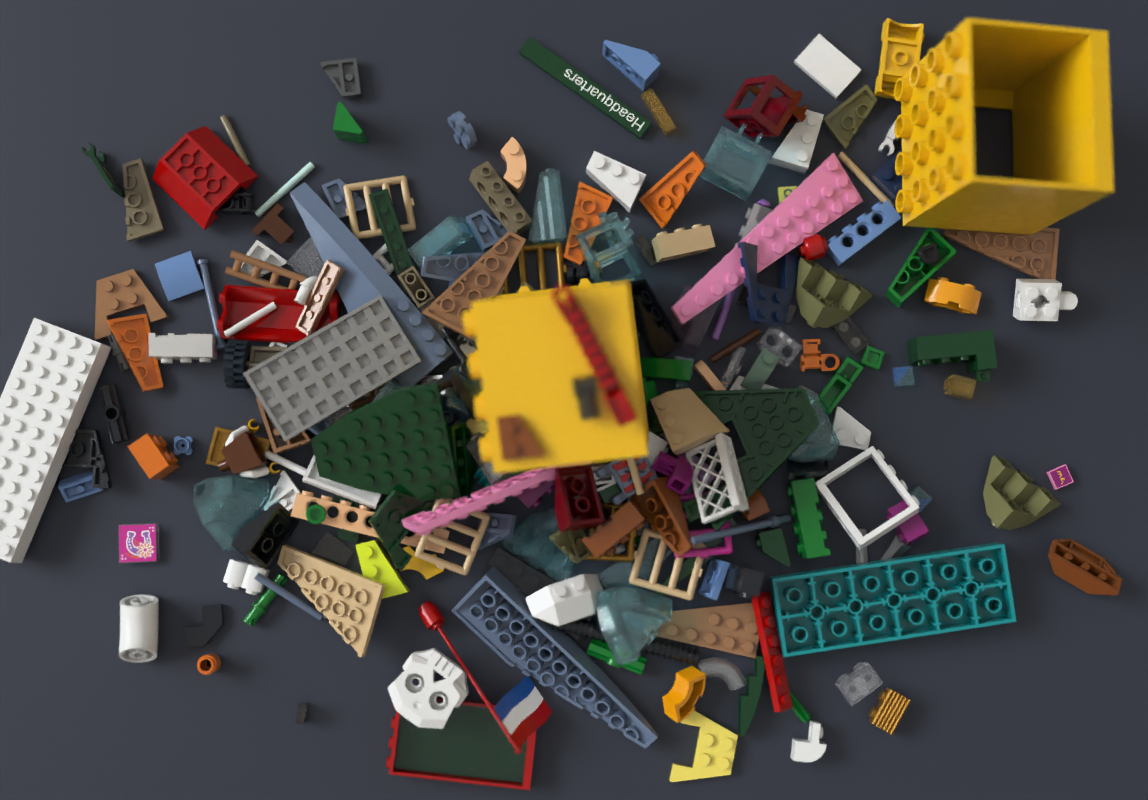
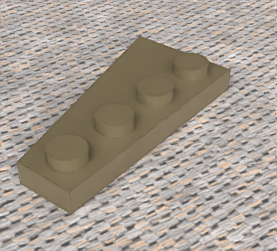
[123,158,165,242]

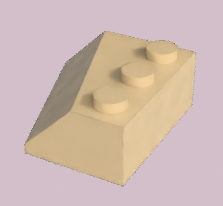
[651,388,730,456]

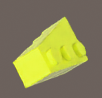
[356,540,410,599]

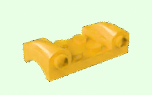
[874,18,924,99]

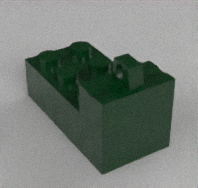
[907,330,998,382]

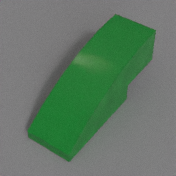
[813,355,864,415]
[640,357,693,382]

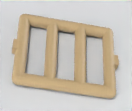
[343,176,416,239]
[414,498,491,576]
[629,528,707,600]

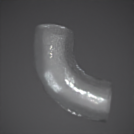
[697,657,748,691]

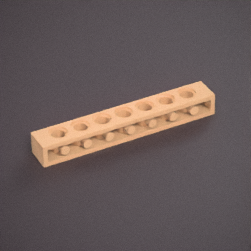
[291,490,450,554]

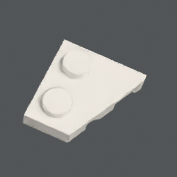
[829,407,871,451]
[263,470,301,512]

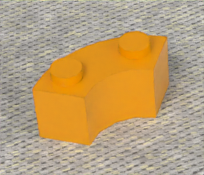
[924,277,982,314]
[662,666,706,723]

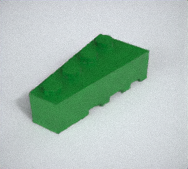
[885,228,957,308]

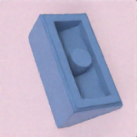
[58,470,103,503]

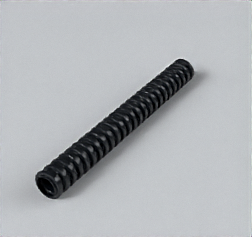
[551,619,700,666]

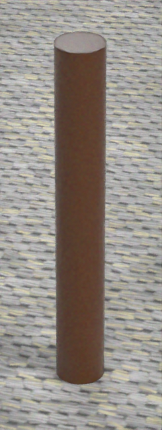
[709,328,762,363]

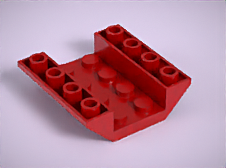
[152,126,259,230]

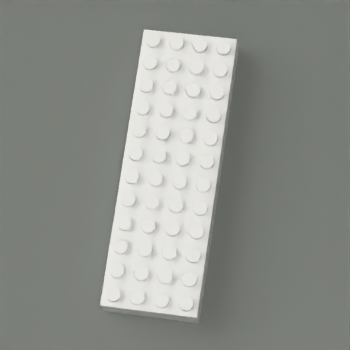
[0,318,112,563]

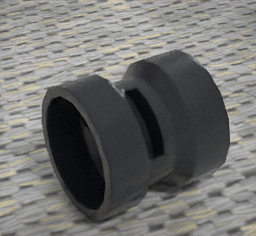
[567,265,586,285]

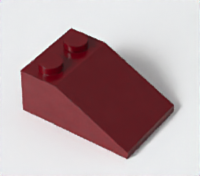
[555,465,605,532]

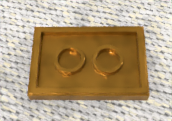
[206,426,271,478]

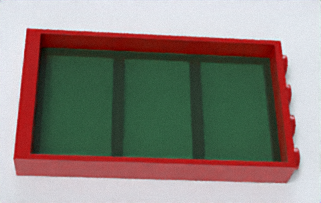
[386,697,537,790]

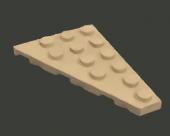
[277,545,386,658]

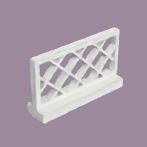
[685,433,749,524]

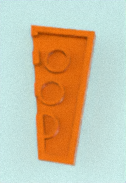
[639,150,707,229]
[564,181,614,266]
[107,314,164,392]

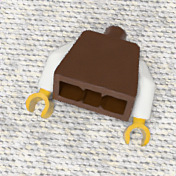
[218,419,280,478]

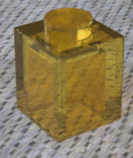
[944,374,977,400]

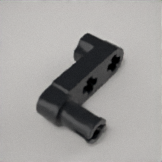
[435,369,476,421]

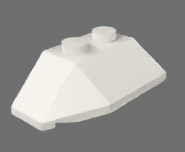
[525,574,604,627]

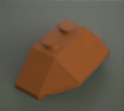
[1048,539,1122,595]

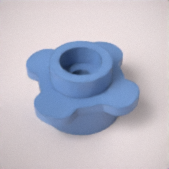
[173,436,193,455]

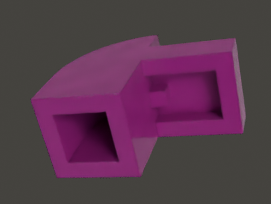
[651,451,693,495]

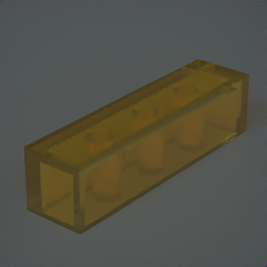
[641,88,676,136]

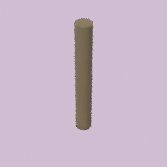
[220,115,251,167]

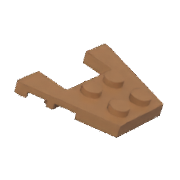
[95,269,169,341]

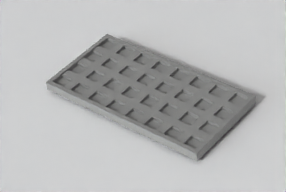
[243,295,421,442]

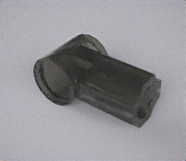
[572,375,600,420]

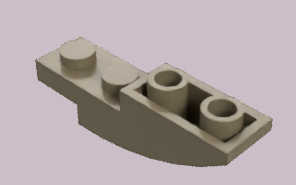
[397,266,446,339]

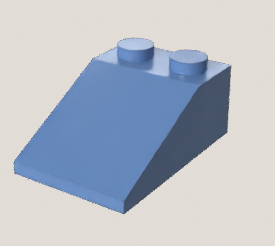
[602,40,661,92]

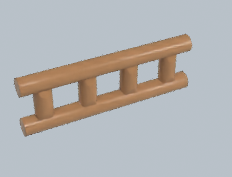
[225,250,306,290]

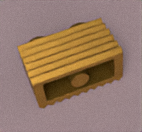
[868,687,911,735]

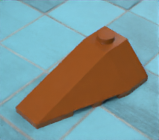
[630,476,693,557]

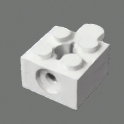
[1013,279,1078,321]

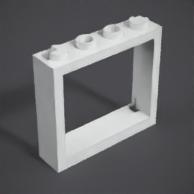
[815,446,920,550]

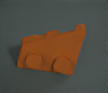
[497,414,545,461]

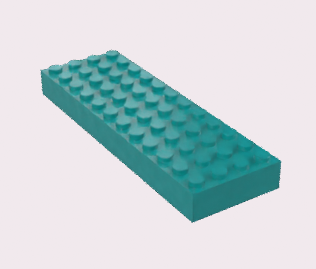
[769,542,1017,657]

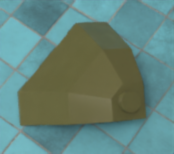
[796,258,873,328]
[983,455,1061,530]

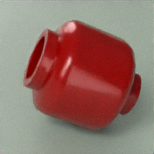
[798,234,828,261]

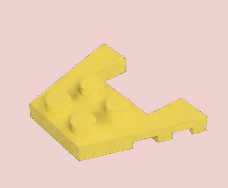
[669,710,738,782]

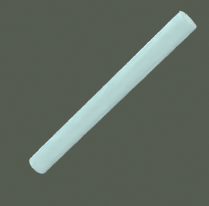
[255,162,315,218]

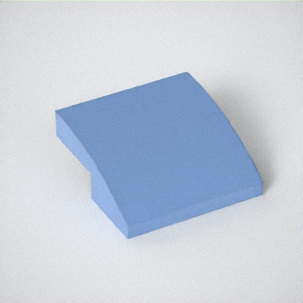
[155,251,204,301]

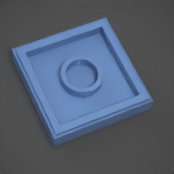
[699,558,730,601]

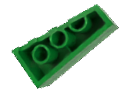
[786,478,831,559]

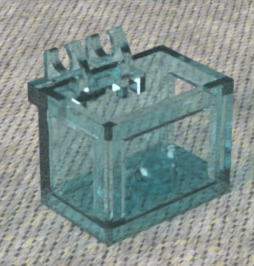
[700,123,773,201]
[576,211,642,283]

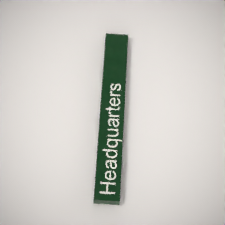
[519,37,651,139]

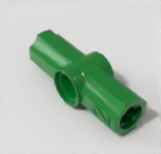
[586,638,647,675]

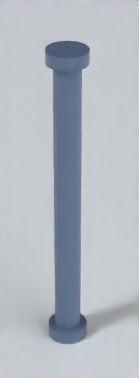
[197,259,227,350]

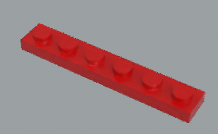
[751,591,793,712]

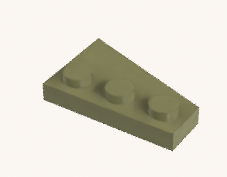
[822,84,878,150]

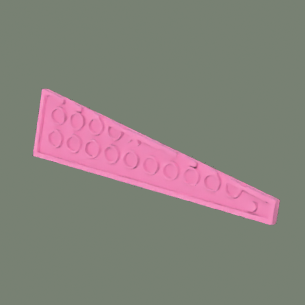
[671,153,863,324]
[401,462,592,535]

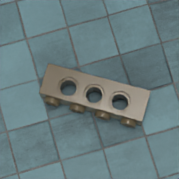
[469,161,532,235]

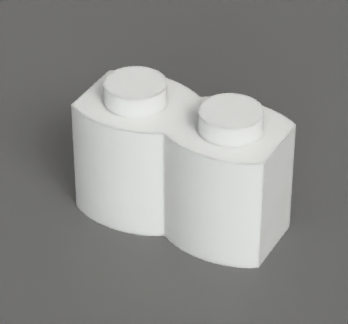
[223,559,270,595]

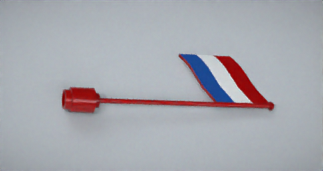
[418,601,552,754]

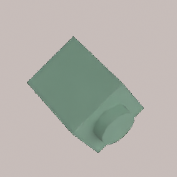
[740,348,780,390]

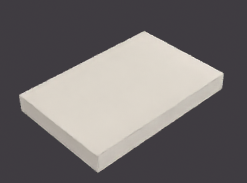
[794,34,861,99]

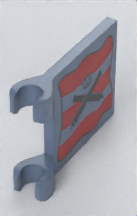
[595,456,658,505]

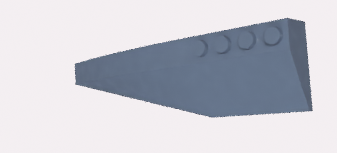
[290,182,453,387]
[451,566,659,749]

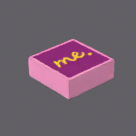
[1046,464,1074,490]

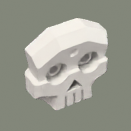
[387,648,469,729]

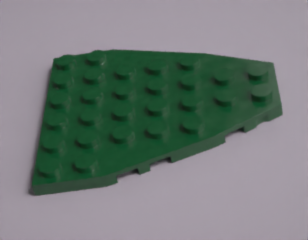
[311,383,461,501]

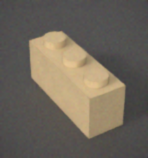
[651,224,715,263]

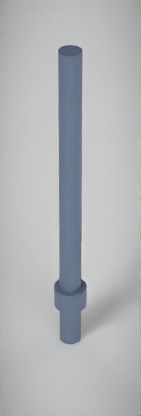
[691,514,791,544]

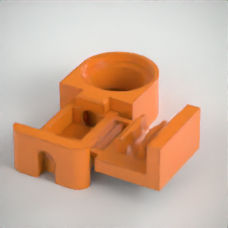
[800,339,840,372]

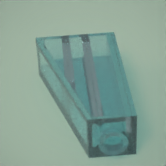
[529,168,567,244]

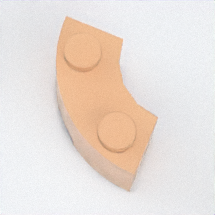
[500,137,527,194]

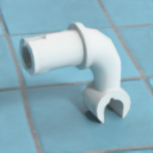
[294,276,318,305]

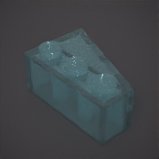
[407,215,474,269]

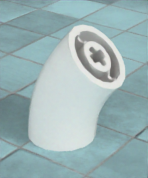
[119,594,159,663]

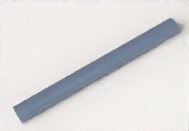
[254,572,323,620]

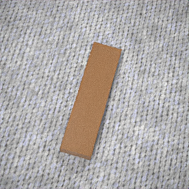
[295,260,344,336]

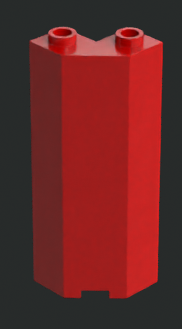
[217,285,341,343]

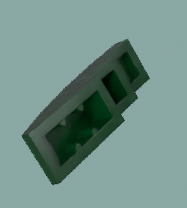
[738,655,765,736]

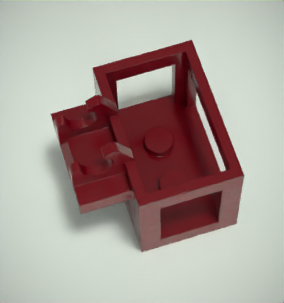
[723,75,808,138]

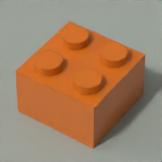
[128,433,180,480]

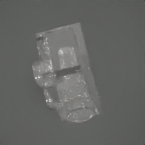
[835,662,883,706]

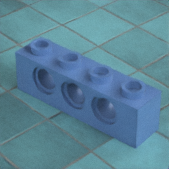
[827,200,902,266]

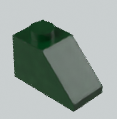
[755,528,791,567]

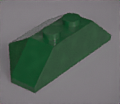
[448,422,477,500]

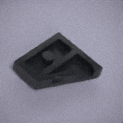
[788,452,828,480]

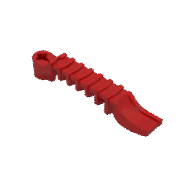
[552,285,638,427]

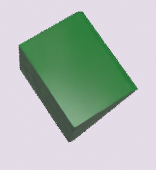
[333,101,368,144]

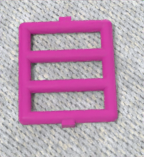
[674,490,733,559]

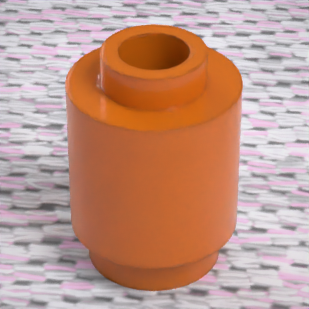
[197,653,221,675]

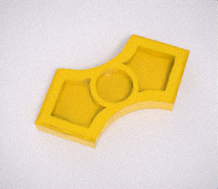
[399,545,444,580]

